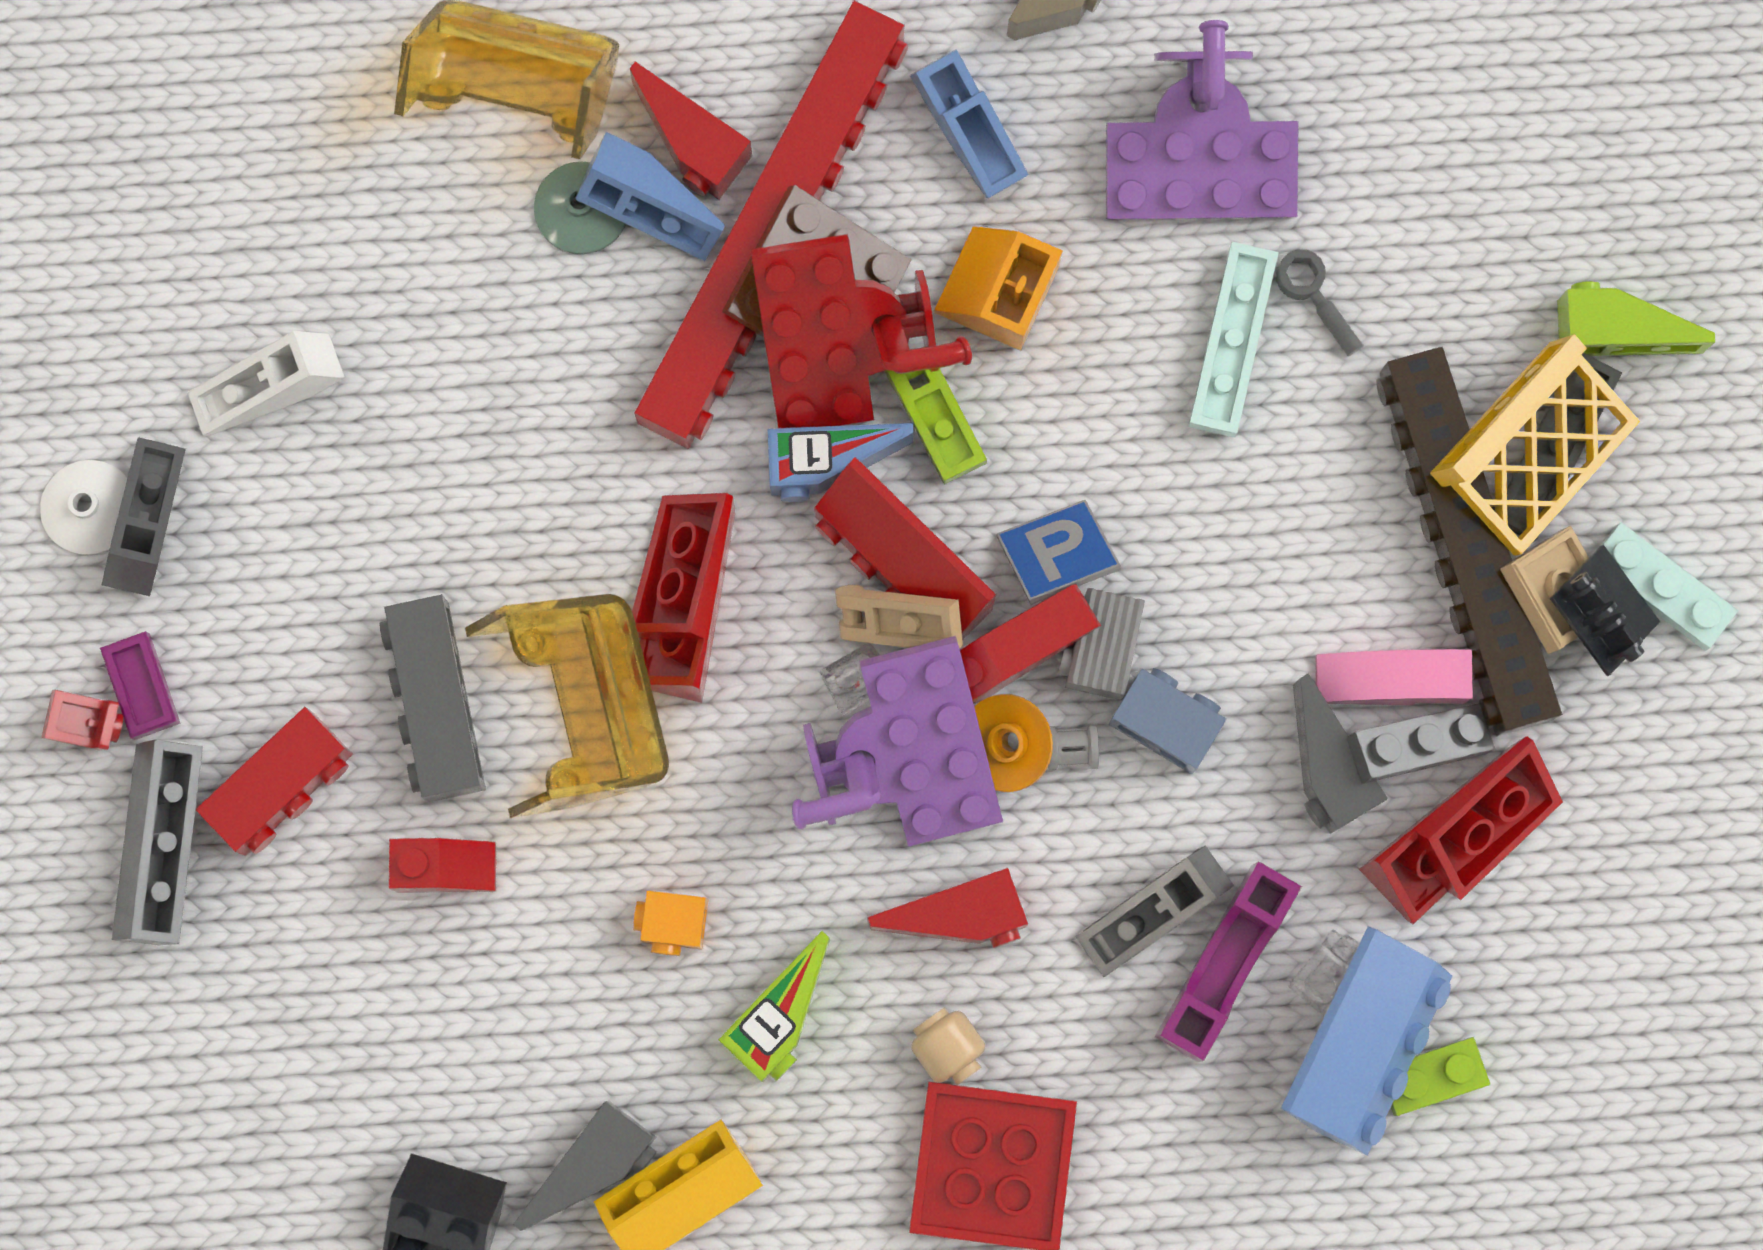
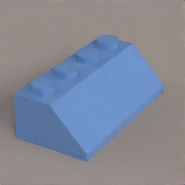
[1281,926,1452,1156]

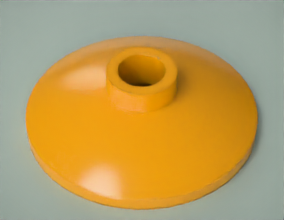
[974,694,1053,792]

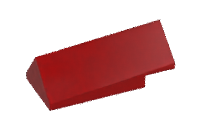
[627,493,735,703]
[1359,736,1563,924]

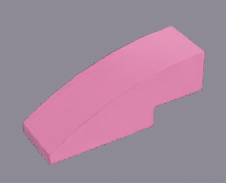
[1316,649,1473,705]

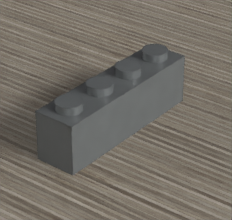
[379,594,486,803]
[112,740,203,945]

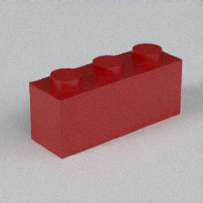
[195,707,353,856]

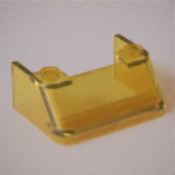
[394,0,619,159]
[465,594,669,818]

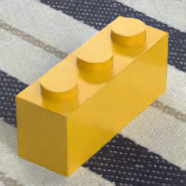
[593,1119,763,1250]

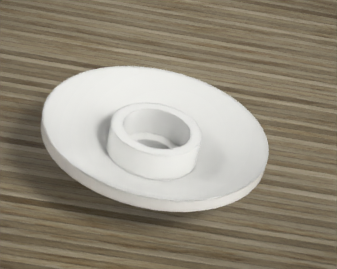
[40,460,127,555]

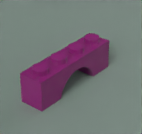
[1155,861,1302,1062]

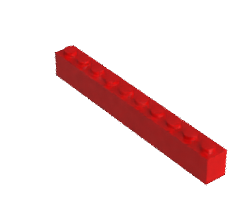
[634,0,908,449]

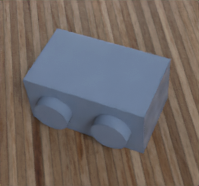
[1108,668,1227,774]

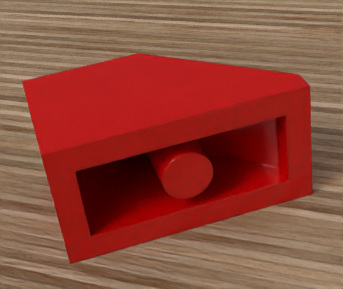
[389,838,496,893]

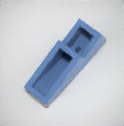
[910,50,1029,198]

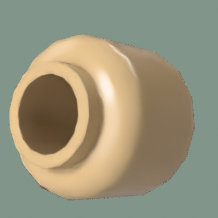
[911,1007,985,1085]

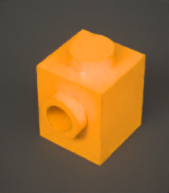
[633,891,709,956]

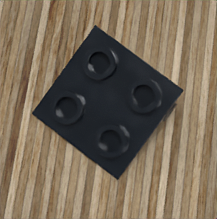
[1549,545,1660,676]

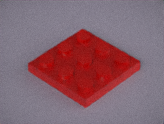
[909,1082,1077,1250]

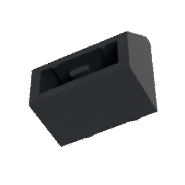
[383,1153,507,1250]

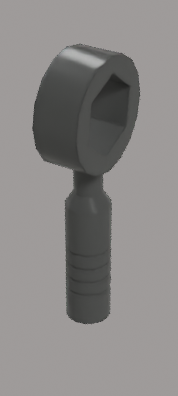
[1276,249,1363,356]

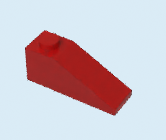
[629,61,752,200]
[960,584,1101,704]
[867,868,1028,948]

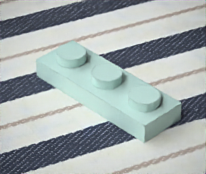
[1601,522,1739,651]

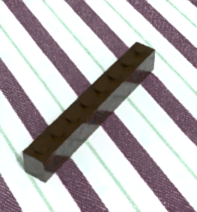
[1376,346,1563,737]

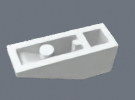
[187,331,345,436]

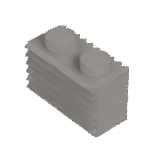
[1058,588,1145,700]

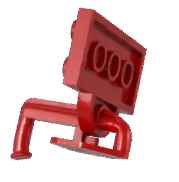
[750,234,972,428]

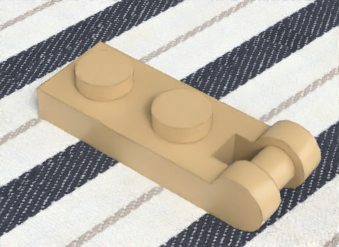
[835,585,963,649]

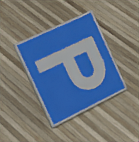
[997,499,1121,605]

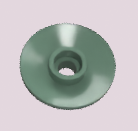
[534,162,626,254]

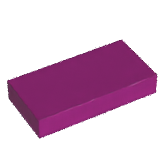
[100,631,181,741]

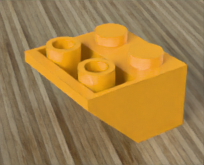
[934,226,1063,351]

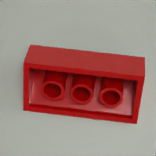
[814,457,996,640]

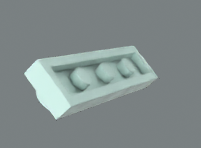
[1188,242,1279,438]

